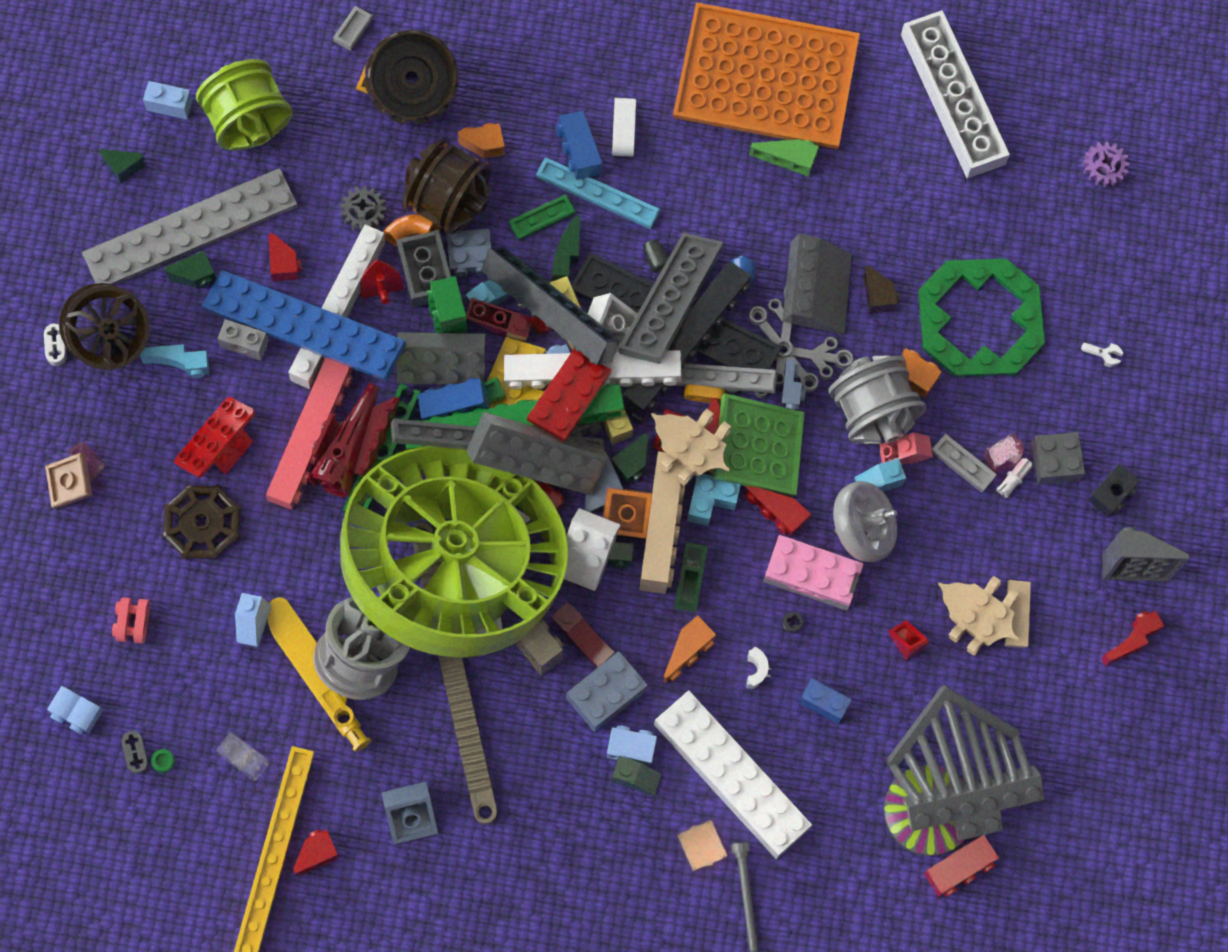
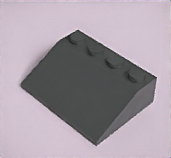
[783,233,852,335]
[1102,528,1189,582]

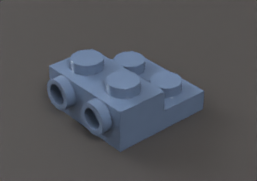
[447,229,491,277]
[782,359,806,409]

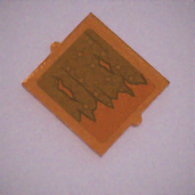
[677,820,727,872]

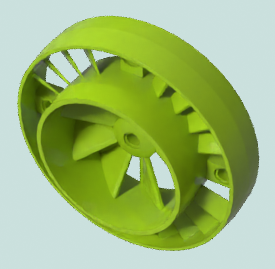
[340,446,568,657]

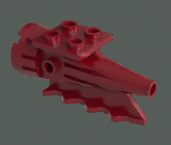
[308,383,400,498]

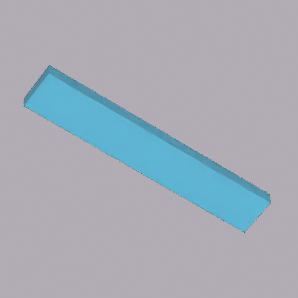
[536,157,660,230]

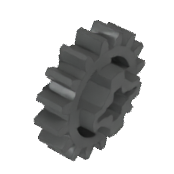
[340,186,387,232]

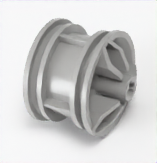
[828,356,927,444]
[313,597,410,700]

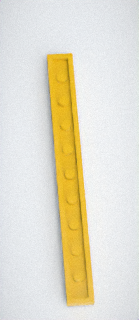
[234,746,314,952]

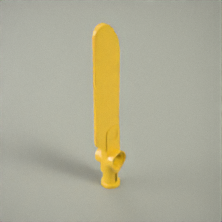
[268,597,371,752]

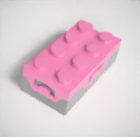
[763,535,863,610]

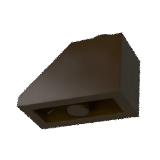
[863,266,900,314]

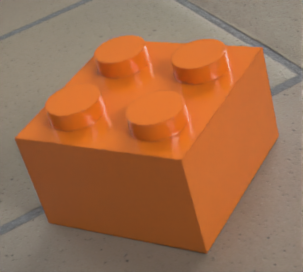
[603,487,652,538]

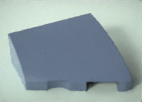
[584,456,623,513]

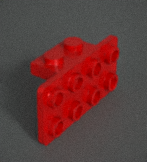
[174,397,255,478]

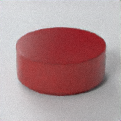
[531,315,551,334]

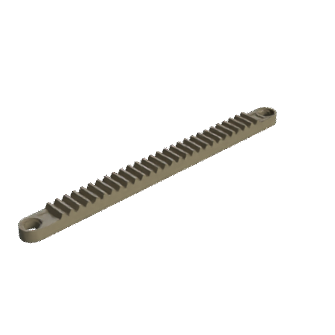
[412,523,497,825]

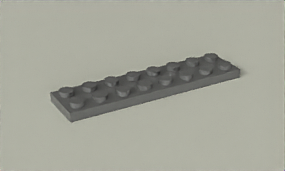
[619,232,723,364]

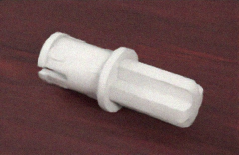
[996,458,1033,498]

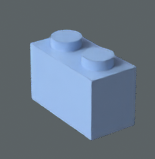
[143,81,193,119]
[606,726,657,767]

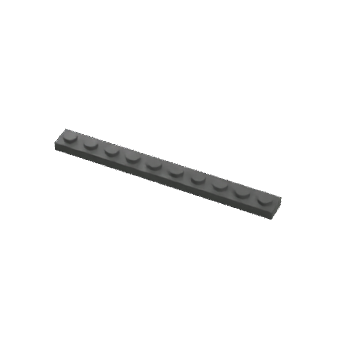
[391,419,604,450]

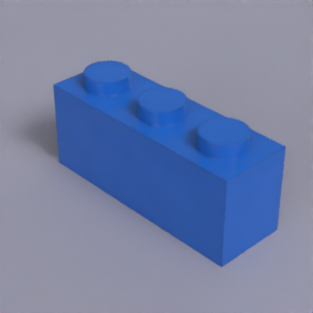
[555,111,602,180]
[418,378,490,421]

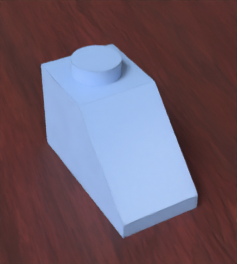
[235,593,272,647]

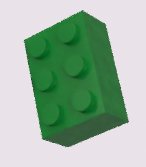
[427,276,467,334]

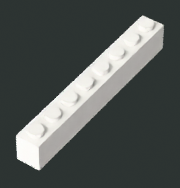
[288,225,386,389]
[504,351,682,389]

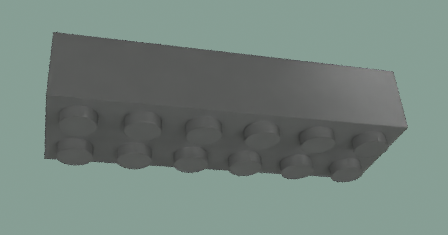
[466,412,609,495]

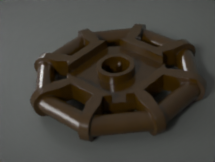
[161,484,242,560]

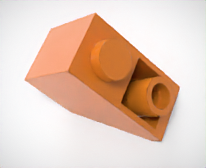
[458,123,505,159]
[902,348,942,398]

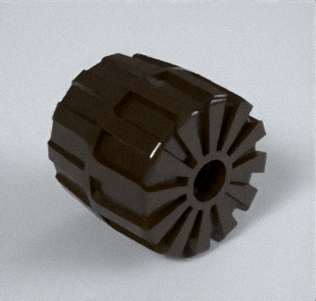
[365,29,459,125]

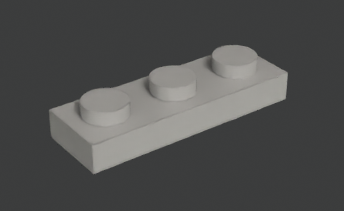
[932,434,997,493]

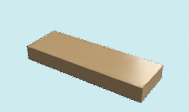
[1005,580,1031,648]

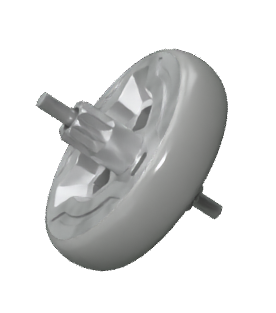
[833,481,897,562]

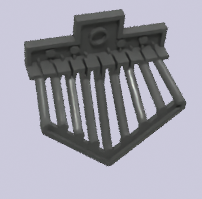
[887,685,1044,841]

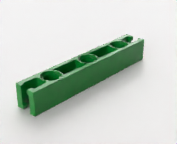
[343,383,421,515]

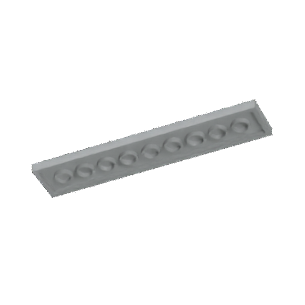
[82,168,298,285]

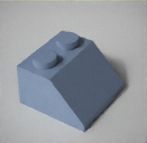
[381,782,438,844]

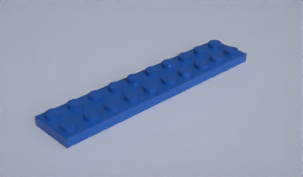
[201,270,407,382]

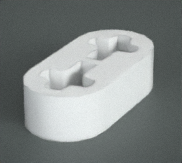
[44,324,67,366]

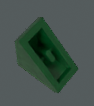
[100,149,146,183]

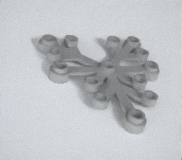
[723,287,853,398]

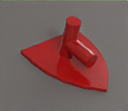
[360,259,404,305]

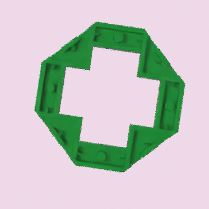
[918,259,1045,378]

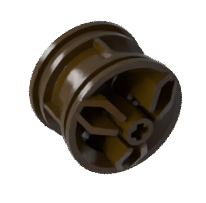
[402,137,492,236]
[59,283,150,370]

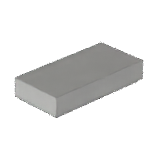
[333,6,373,51]

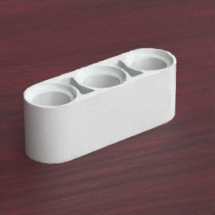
[612,98,636,157]

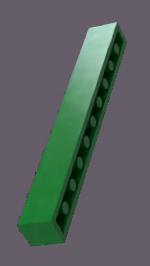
[406,384,626,450]

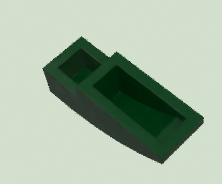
[552,216,580,282]
[674,541,708,612]

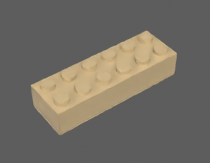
[639,452,685,594]

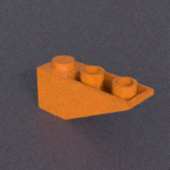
[663,615,716,683]

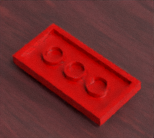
[527,349,612,442]

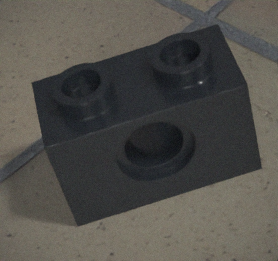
[1088,464,1140,517]

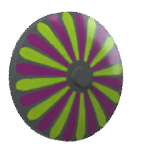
[883,765,965,857]

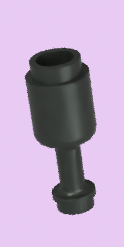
[643,239,669,273]

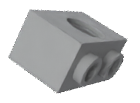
[217,319,268,360]

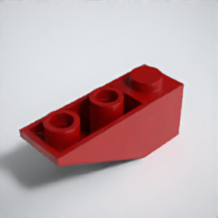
[743,486,811,538]

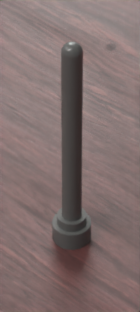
[731,842,759,952]

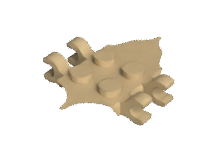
[651,409,731,486]
[938,576,1019,656]

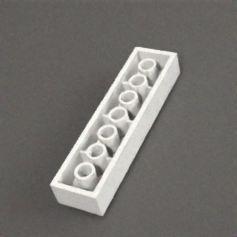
[901,10,1010,178]
[654,690,812,859]

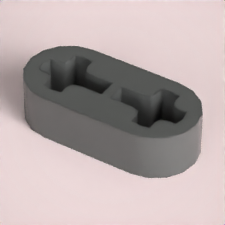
[122,731,148,775]

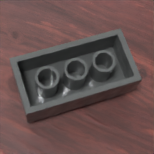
[397,332,485,384]

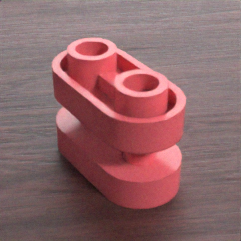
[112,597,150,644]

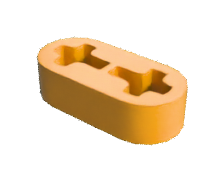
[684,384,726,404]

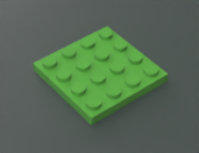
[713,393,804,497]

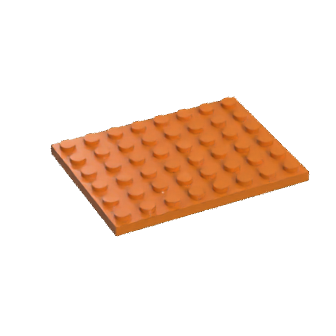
[673,2,860,149]

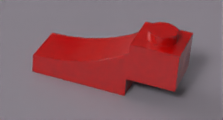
[1101,610,1164,666]

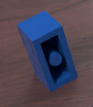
[799,678,852,724]

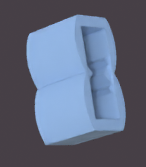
[47,686,103,734]

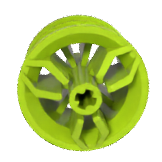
[196,59,293,150]

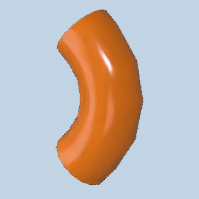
[383,214,441,246]

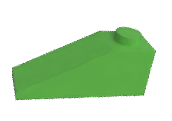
[749,139,819,176]

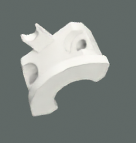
[746,647,771,689]

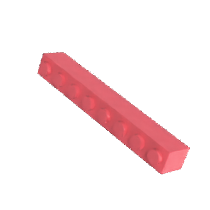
[266,358,353,510]

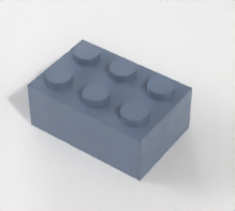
[566,651,648,733]

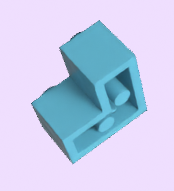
[687,474,741,526]

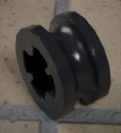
[782,612,803,633]

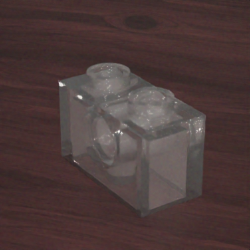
[216,732,269,781]

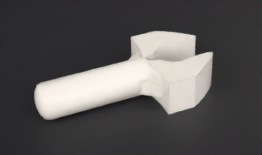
[1081,343,1123,367]

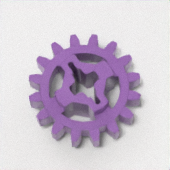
[1082,141,1130,188]

